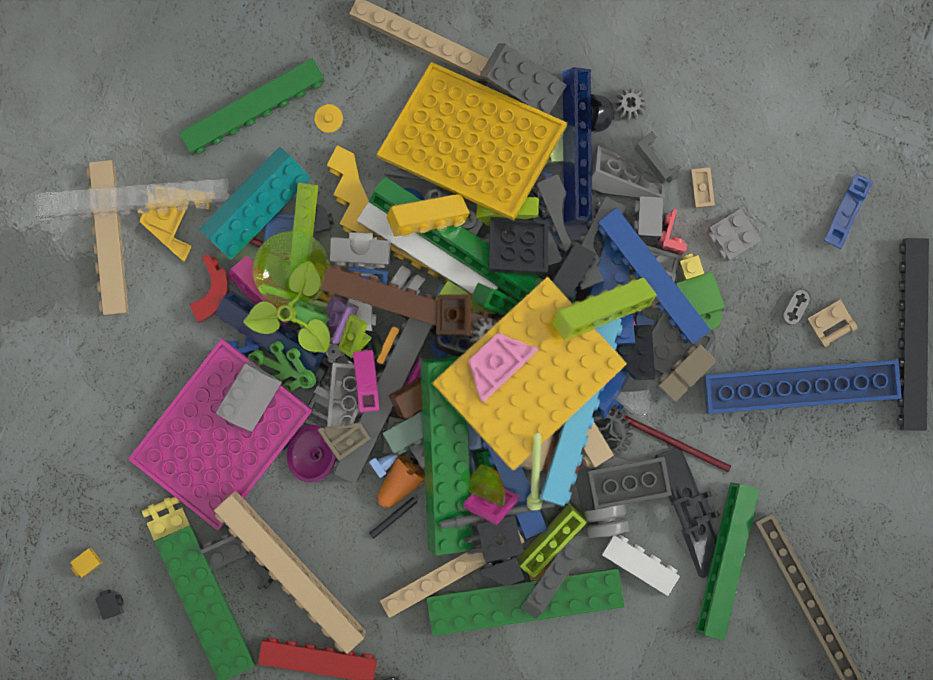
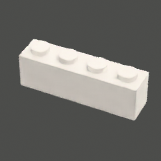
[601,534,680,596]

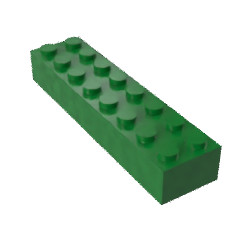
[155,525,257,680]

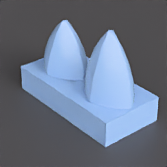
[369,454,398,478]

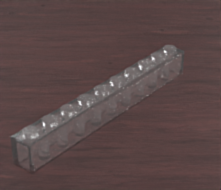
[33,178,230,222]

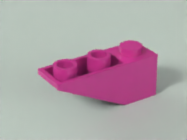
[353,350,379,412]

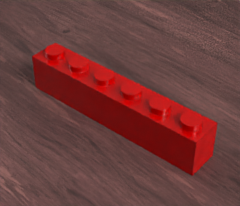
[258,637,377,680]

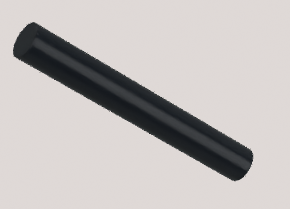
[369,497,418,539]

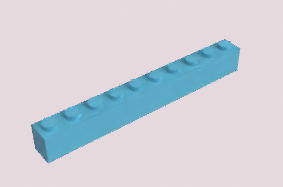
[539,318,623,506]

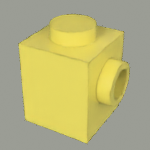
[678,253,704,281]

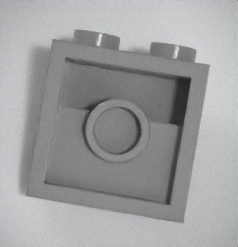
[708,209,761,261]

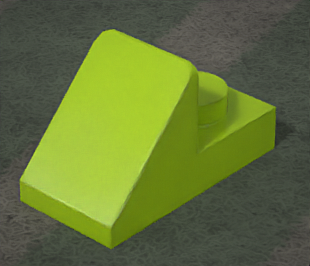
[338,314,371,358]

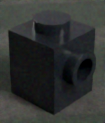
[95,589,124,620]

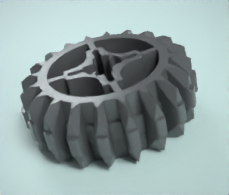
[592,409,633,459]

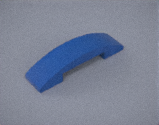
[824,173,873,249]

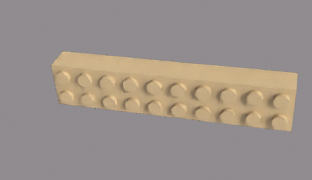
[214,490,366,654]

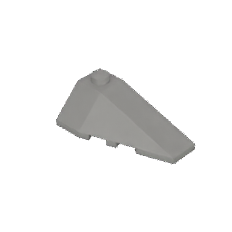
[586,146,666,200]
[327,361,359,427]

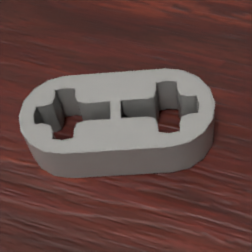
[783,290,810,325]

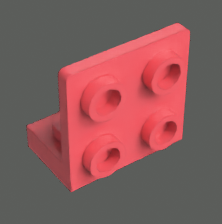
[658,208,688,255]

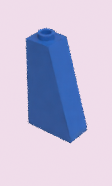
[594,368,630,420]

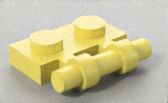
[142,497,190,541]

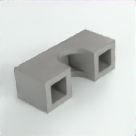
[330,237,391,268]

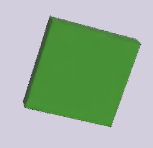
[676,272,725,316]

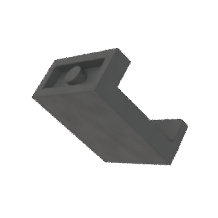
[634,132,681,183]

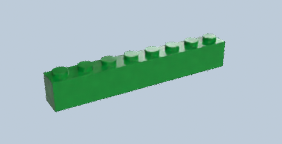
[179,58,325,155]
[695,482,759,640]

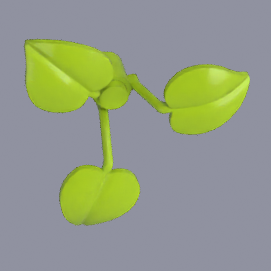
[244,261,330,353]

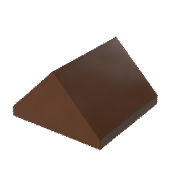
[436,295,471,335]

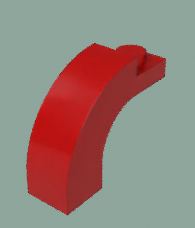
[190,254,229,323]

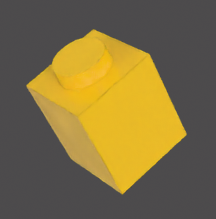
[70,548,103,578]

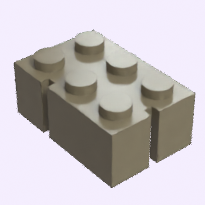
[656,344,717,403]

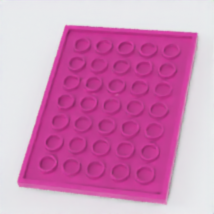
[128,338,313,531]

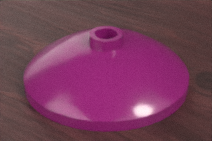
[287,425,337,483]

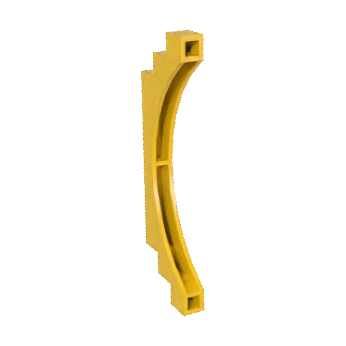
[327,145,467,292]

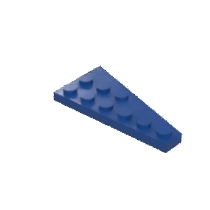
[590,235,635,345]

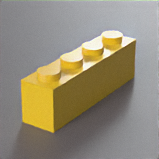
[386,194,469,237]

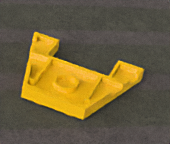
[139,187,215,262]

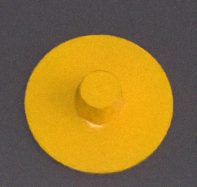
[314,104,343,133]

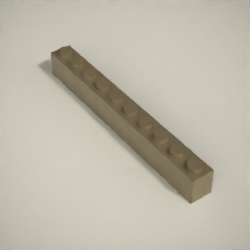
[753,513,863,680]

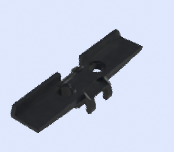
[655,448,720,578]

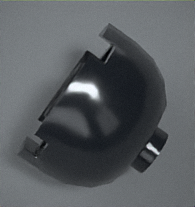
[579,94,615,133]

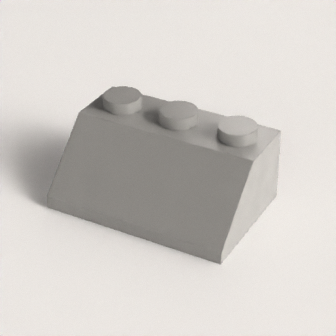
[216,362,282,432]

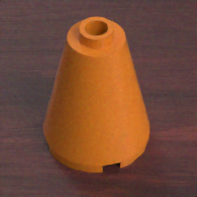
[376,454,425,508]

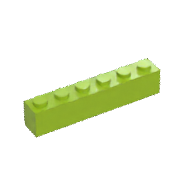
[552,277,657,340]

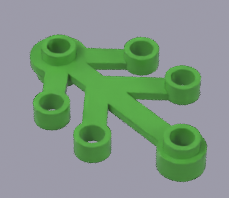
[248,341,316,393]

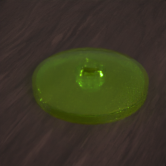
[252,231,330,307]

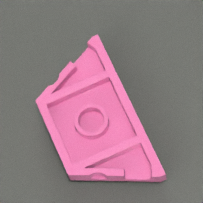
[469,333,538,402]

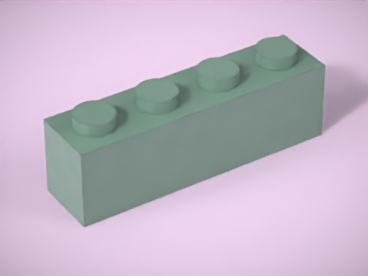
[381,409,424,455]

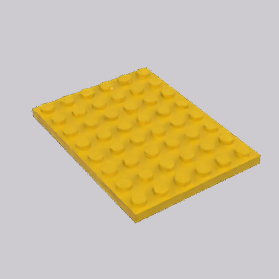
[376,62,567,221]
[432,277,627,471]

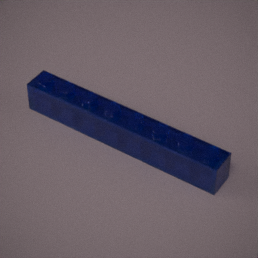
[563,67,592,224]

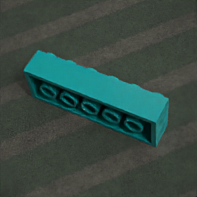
[199,147,311,260]

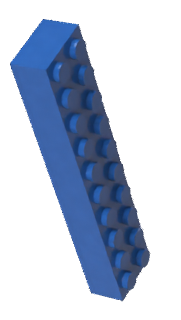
[703,360,902,414]

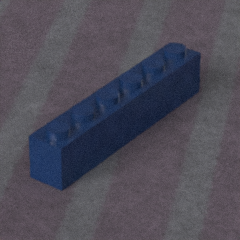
[215,291,326,374]

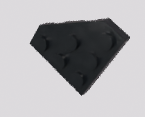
[615,325,655,380]

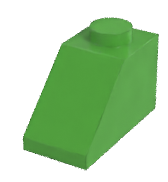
[290,297,330,329]

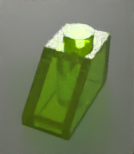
[469,464,505,507]

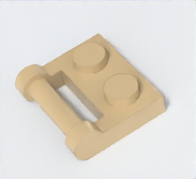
[807,299,858,348]

